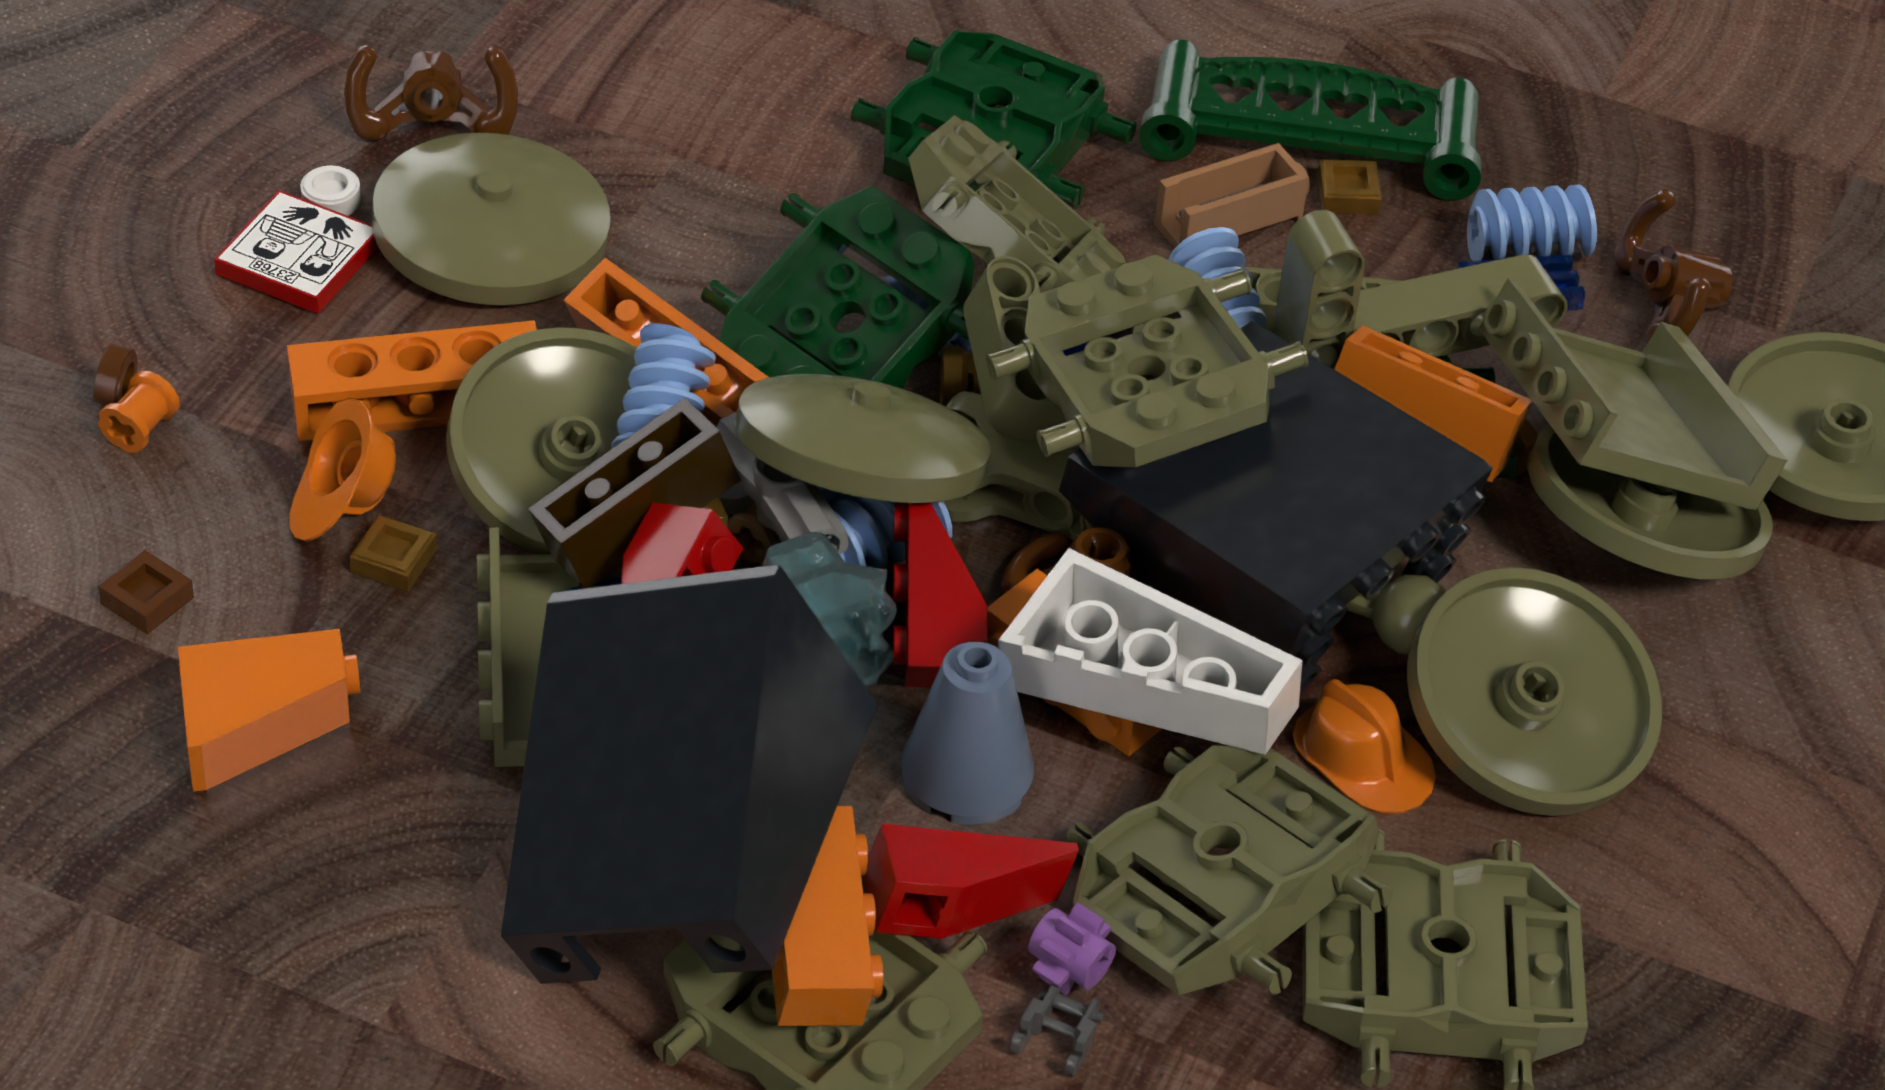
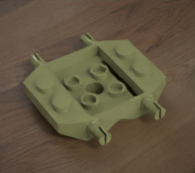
[908,115,1126,293]
[986,254,1309,467]
[1065,745,1392,995]
[1302,829,1588,1090]
[653,876,988,1090]

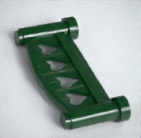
[1139,40,1482,200]

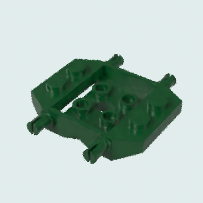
[851,30,1137,209]
[701,185,975,389]

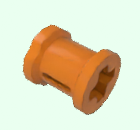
[98,371,180,453]

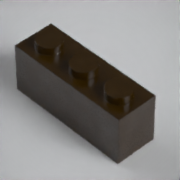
[528,398,741,589]

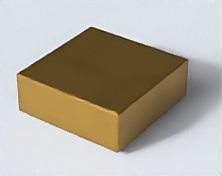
[1317,160,1382,214]
[350,515,437,592]

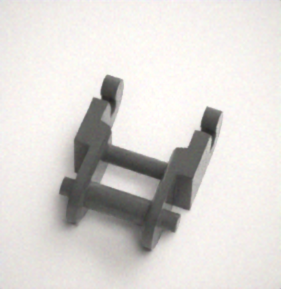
[1010,984,1104,1077]

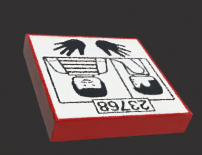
[214,190,379,314]

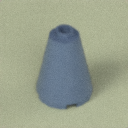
[900,642,1034,826]

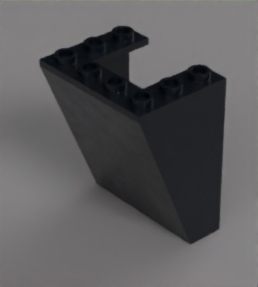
[1059,320,1493,693]
[501,564,877,984]

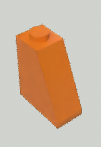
[178,629,360,792]

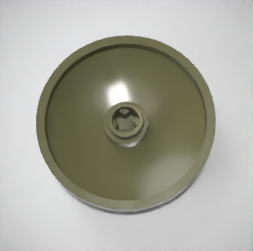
[372,133,611,305]
[446,327,637,554]
[1728,332,1885,521]
[734,374,991,503]
[1527,423,1773,579]
[1407,567,1662,816]

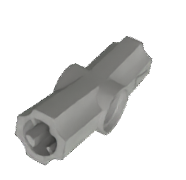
[717,412,848,573]

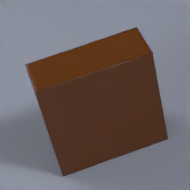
[98,550,194,635]

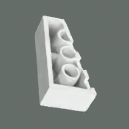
[998,548,1302,755]

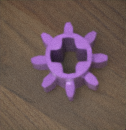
[1028,903,1116,995]

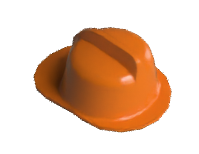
[289,398,396,541]
[1293,679,1436,814]

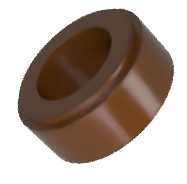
[93,343,138,406]

